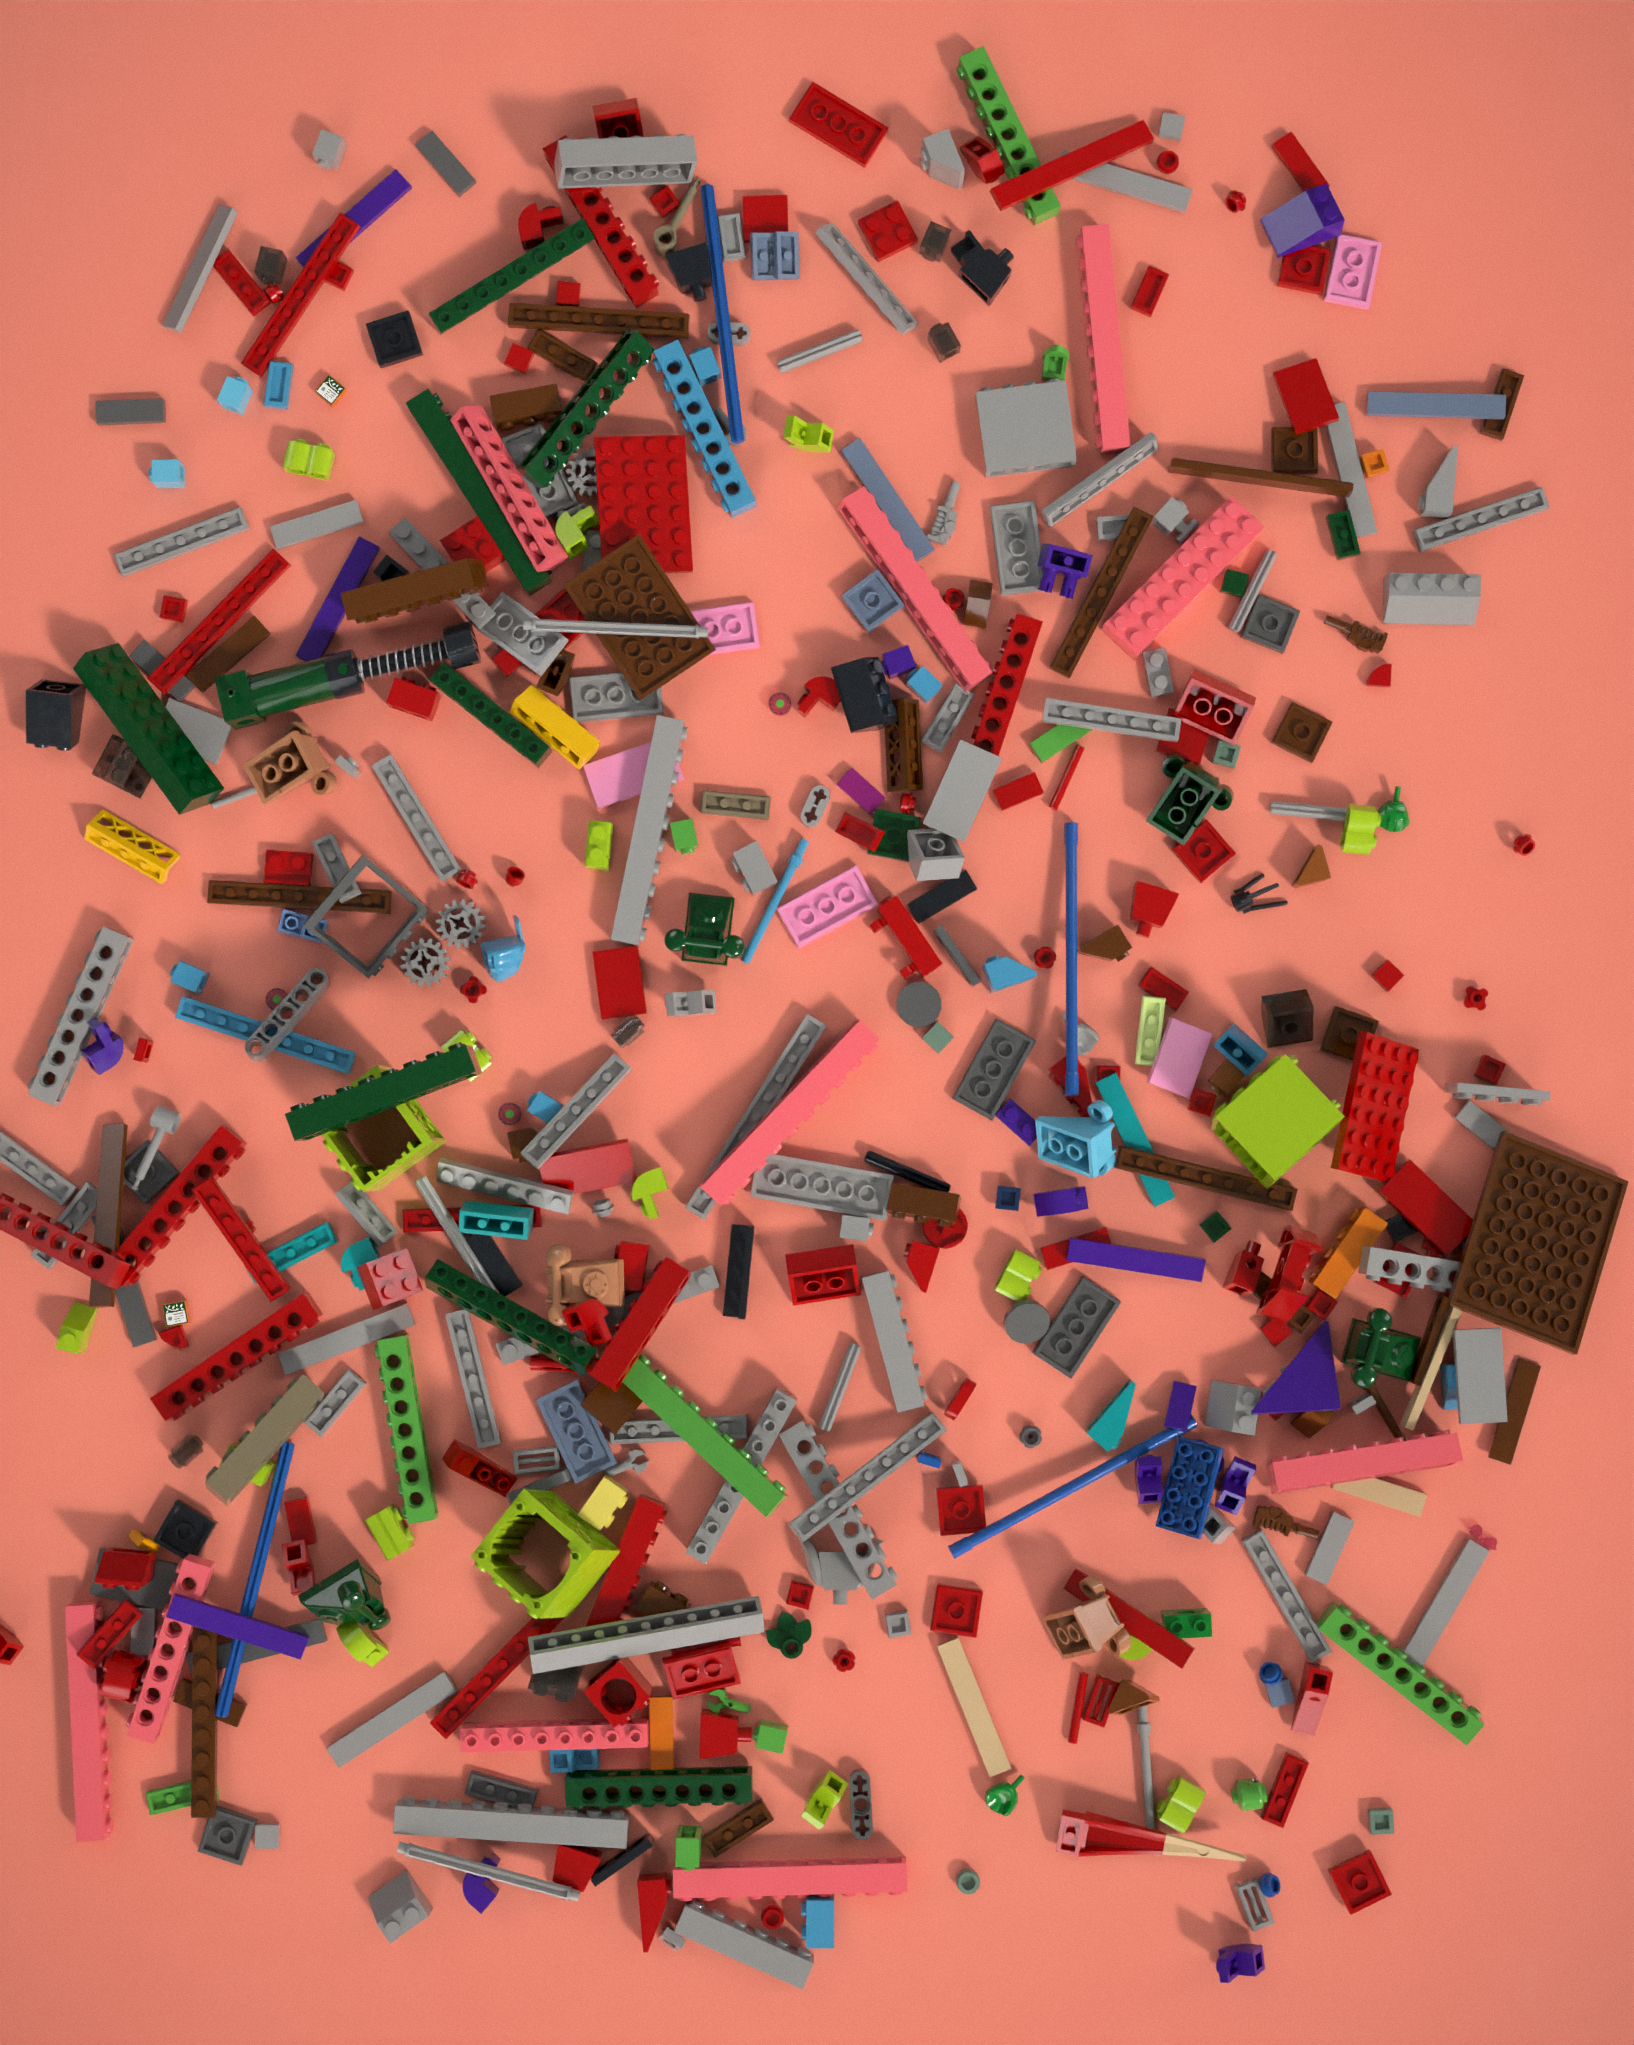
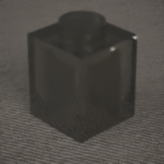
[919,221,951,262]
[254,246,287,285]
[927,322,961,363]

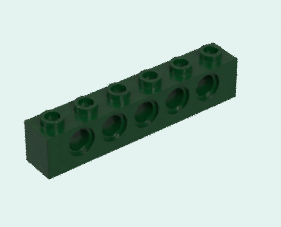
[429,662,552,769]

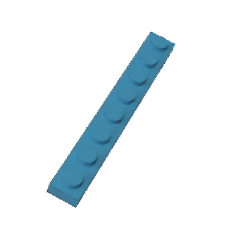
[175,996,357,1074]

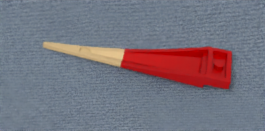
[1056,1809,1246,1861]

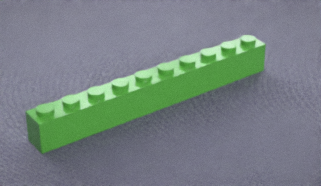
[598,1351,788,1517]

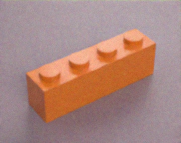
[1309,1207,1388,1299]

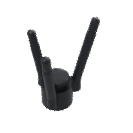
[1230,873,1288,914]

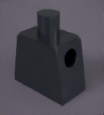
[665,242,712,302]
[959,248,1014,306]

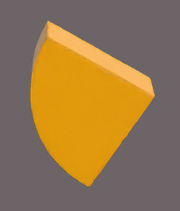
[128,1529,160,1551]

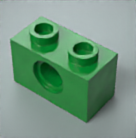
[1161,1608,1212,1638]

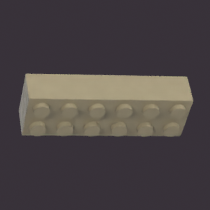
[205,1374,324,1507]

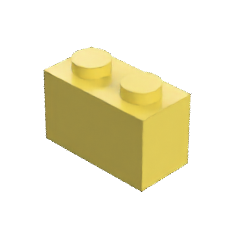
[578,1474,629,1531]

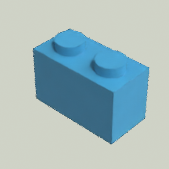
[1213,1023,1268,1076]
[801,1894,834,1948]

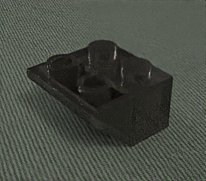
[92,734,152,799]
[528,1665,584,1702]

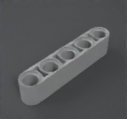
[245,968,330,1062]

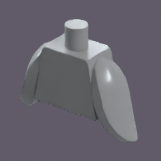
[798,1538,884,1605]

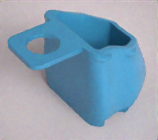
[480,915,525,982]

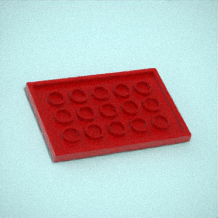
[594,435,693,573]
[1331,1031,1419,1183]

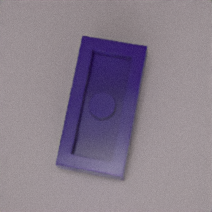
[995,1099,1037,1146]

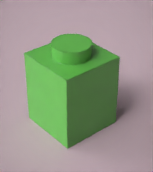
[670,818,699,855]
[752,1719,788,1754]

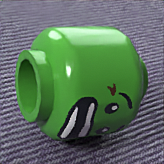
[1231,1778,1267,1811]

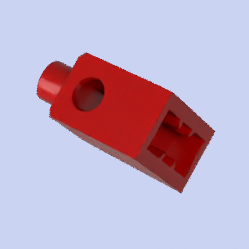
[1130,881,1179,938]
[1222,1240,1264,1297]
[699,1709,752,1759]
[552,1844,603,1901]

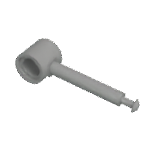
[131,1105,182,1190]

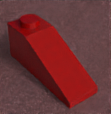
[637,1872,672,1953]

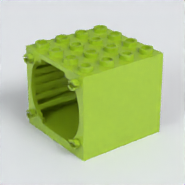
[1210,1054,1345,1189]
[322,1065,447,1192]
[470,1488,621,1619]

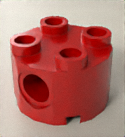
[98,1649,147,1703]

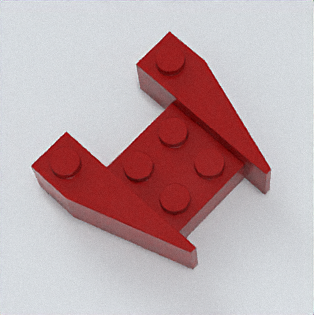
[1256,1225,1324,1323]

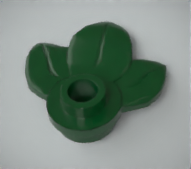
[766,1612,812,1659]

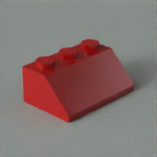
[1172,669,1256,745]
[785,1244,861,1306]

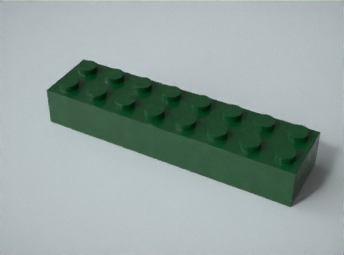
[73,643,224,815]
[285,1042,482,1141]

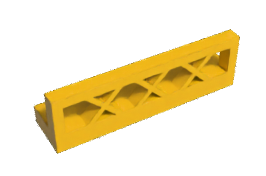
[84,809,181,885]

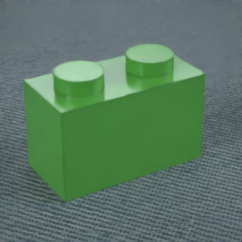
[675,1825,702,1871]

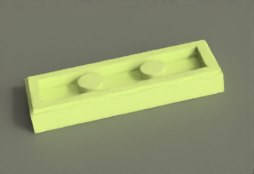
[1134,995,1166,1066]

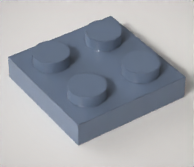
[841,569,905,633]

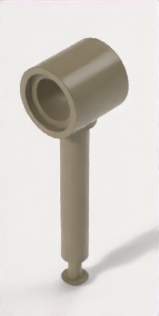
[654,178,701,257]

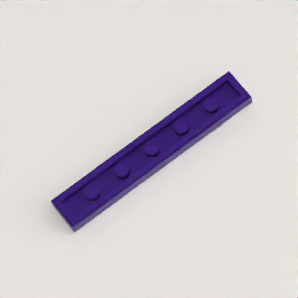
[295,169,412,268]
[295,536,380,661]
[1066,1237,1206,1282]
[166,1593,309,1660]

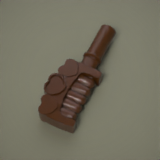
[1324,615,1388,654]
[1253,1506,1319,1539]

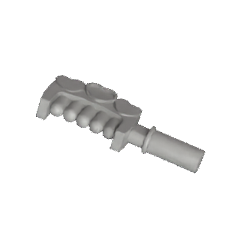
[927,481,961,546]

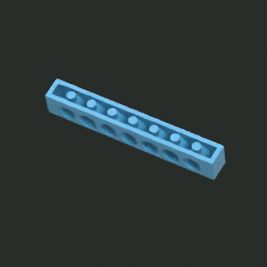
[652,340,757,518]

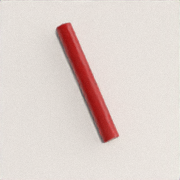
[1049,745,1085,810]
[1068,1672,1088,1744]

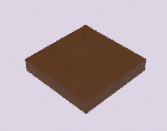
[1271,427,1318,474]
[1271,702,1333,763]
[1320,1006,1379,1061]
[580,1382,643,1435]

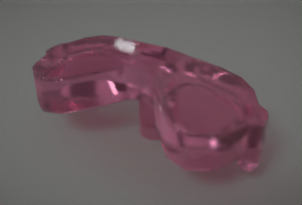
[1469,1524,1497,1550]

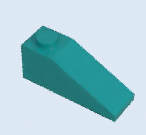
[1085,1379,1136,1452]

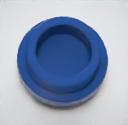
[1259,1662,1283,1686]
[1259,1873,1281,1898]

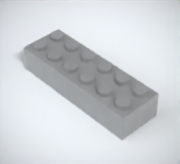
[554,134,697,189]

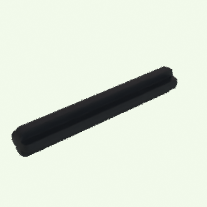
[864,1151,951,1192]

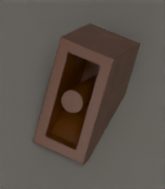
[1077,925,1132,962]

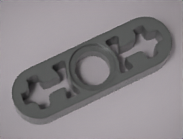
[506,1468,572,1505]
[849,1769,873,1840]

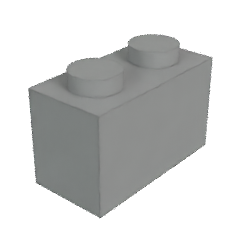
[731,841,778,896]

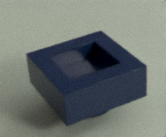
[995,1186,1021,1211]

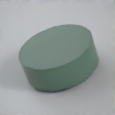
[956,1868,980,1894]

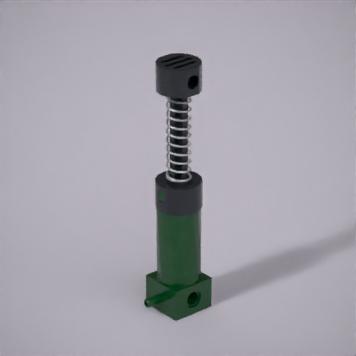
[214,621,481,730]

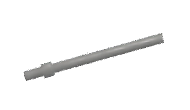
[1136,1706,1155,1830]

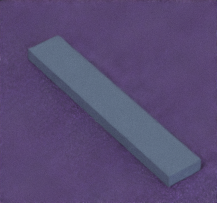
[1366,392,1506,419]
[841,438,935,562]

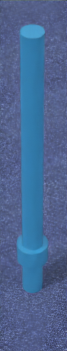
[741,838,809,964]

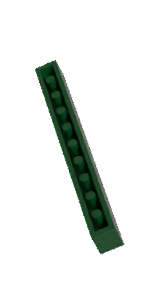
[406,389,552,596]

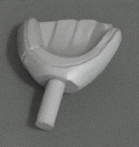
[1061,1013,1099,1056]

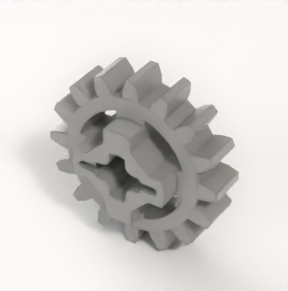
[566,447,597,499]
[436,899,486,949]
[401,938,451,988]

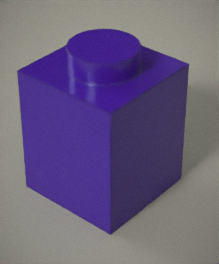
[881,645,916,679]

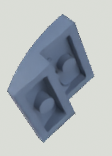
[750,232,800,281]

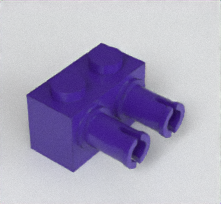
[1037,544,1093,599]

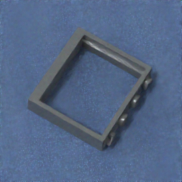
[303,854,428,979]

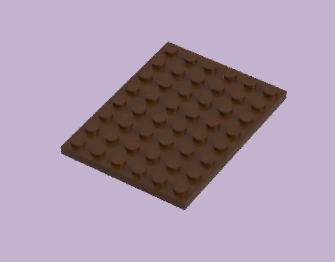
[1447,1131,1629,1355]

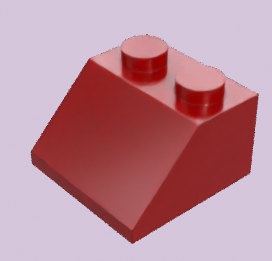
[592,98,644,139]

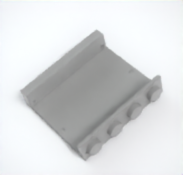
[975,378,1077,478]

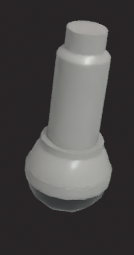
[554,503,586,523]

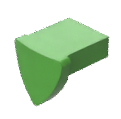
[1041,345,1070,381]

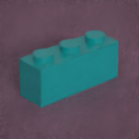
[459,1201,534,1240]

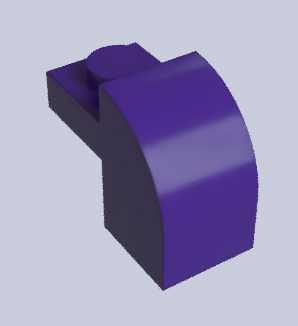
[81,1018,124,1075]
[1033,1186,1089,1217]
[1135,1455,1163,1504]
[1215,1456,1256,1515]
[463,1853,500,1914]
[1216,1944,1265,1983]

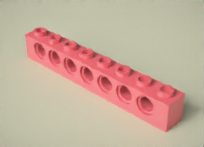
[450,405,568,572]
[126,1554,216,1744]
[460,1717,650,1753]

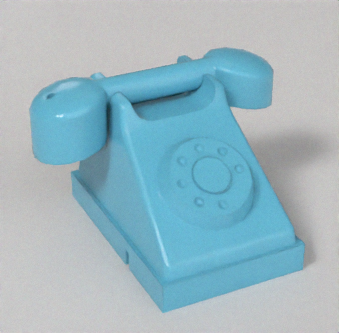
[1035,1100,1116,1179]

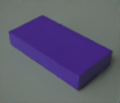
[1164,1381,1197,1432]

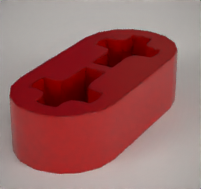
[944,1378,977,1421]

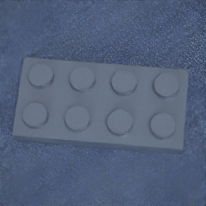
[536,1379,618,1484]

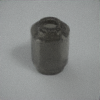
[611,1015,645,1048]
[168,1434,203,1469]

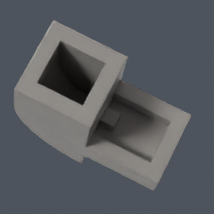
[665,990,717,1017]

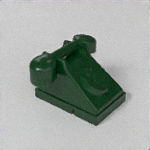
[1146,754,1234,845]
[664,893,745,966]
[1341,1308,1421,1388]
[298,1559,391,1630]

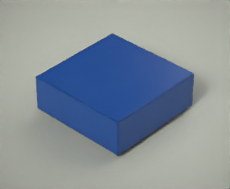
[916,1451,942,1469]

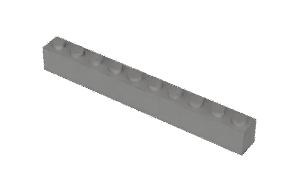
[611,715,688,946]
[528,1596,764,1674]
[393,1796,630,1849]

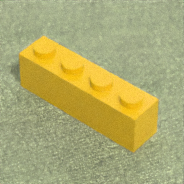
[509,685,601,770]

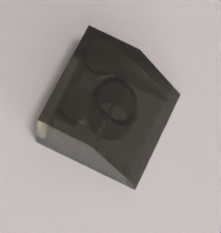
[1261,989,1314,1048]

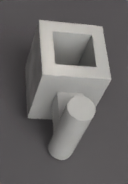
[1151,497,1199,545]

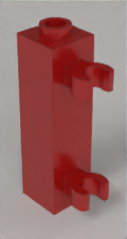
[869,895,942,979]

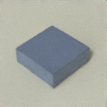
[1265,1678,1295,1708]

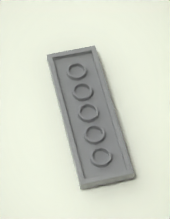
[750,1154,894,1221]

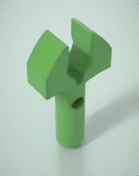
[707,1688,751,1713]

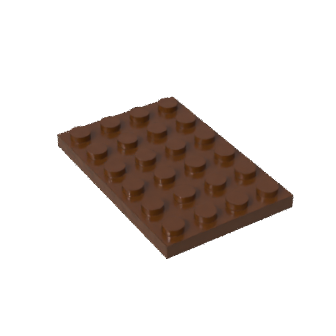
[563,534,716,701]

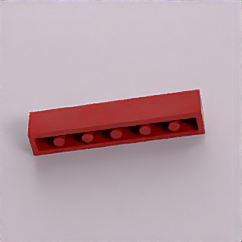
[589,1257,692,1392]
[586,1493,668,1627]

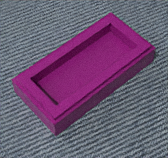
[837,768,886,815]

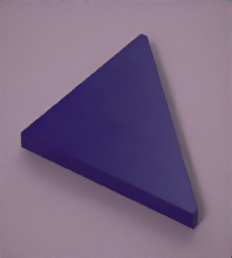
[1251,1321,1341,1415]

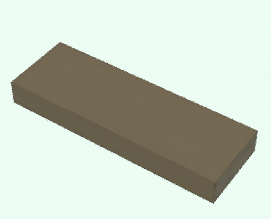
[701,790,771,820]

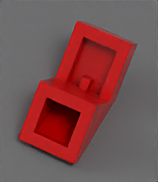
[282,1539,316,1596]

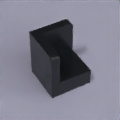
[951,230,985,266]
[373,554,410,581]

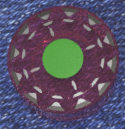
[769,692,791,716]
[265,988,288,1010]
[498,1102,522,1125]

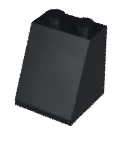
[26,679,86,751]

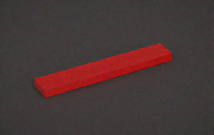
[191,1176,291,1302]
[403,1205,542,1233]
[1063,1568,1195,1669]

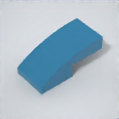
[549,1749,601,1773]

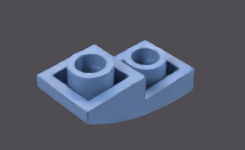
[277,909,328,943]

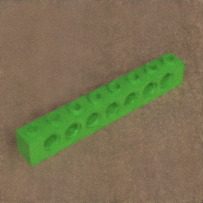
[956,46,1061,226]
[375,1334,439,1524]
[1316,1601,1485,1746]

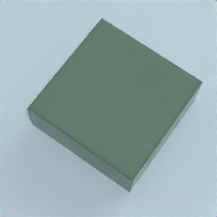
[1212,740,1241,769]
[922,1021,954,1054]
[1368,1808,1394,1835]

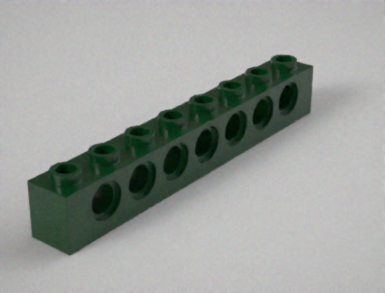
[428,218,595,335]
[516,330,655,488]
[425,1259,597,1377]
[565,1766,753,1809]

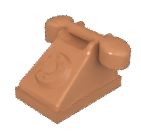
[243,722,337,805]
[545,1244,625,1326]
[1041,1576,1131,1660]

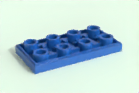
[1155,1436,1224,1539]

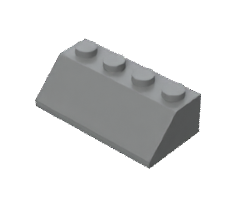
[1383,573,1481,626]

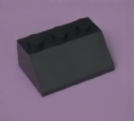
[831,657,898,733]

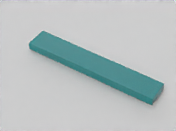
[1095,1073,1175,1207]

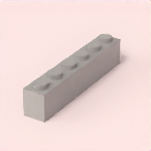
[862,1270,927,1413]
[674,1899,814,1990]

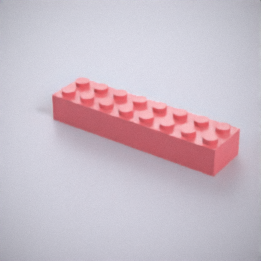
[1101,495,1264,661]
[1266,1430,1463,1494]

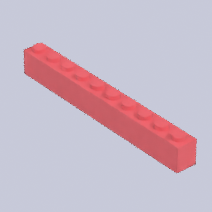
[1076,224,1130,455]
[838,487,992,693]
[698,1020,879,1206]
[65,1600,114,1842]
[673,1856,907,1901]

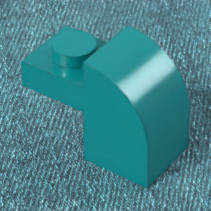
[341,1237,381,1291]

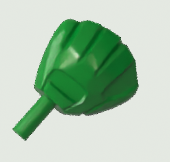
[1378,786,1409,832]
[985,1775,1025,1816]

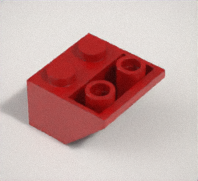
[94,1547,157,1590]

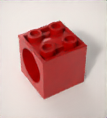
[584,1657,653,1728]

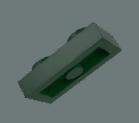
[1326,510,1361,560]

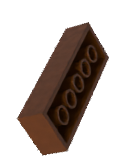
[340,558,489,624]

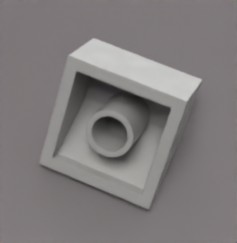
[919,129,965,189]
[907,828,965,881]
[1205,1380,1261,1436]
[368,1870,433,1943]

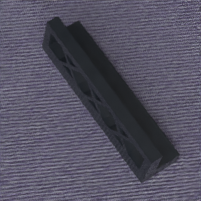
[723,1224,755,1319]

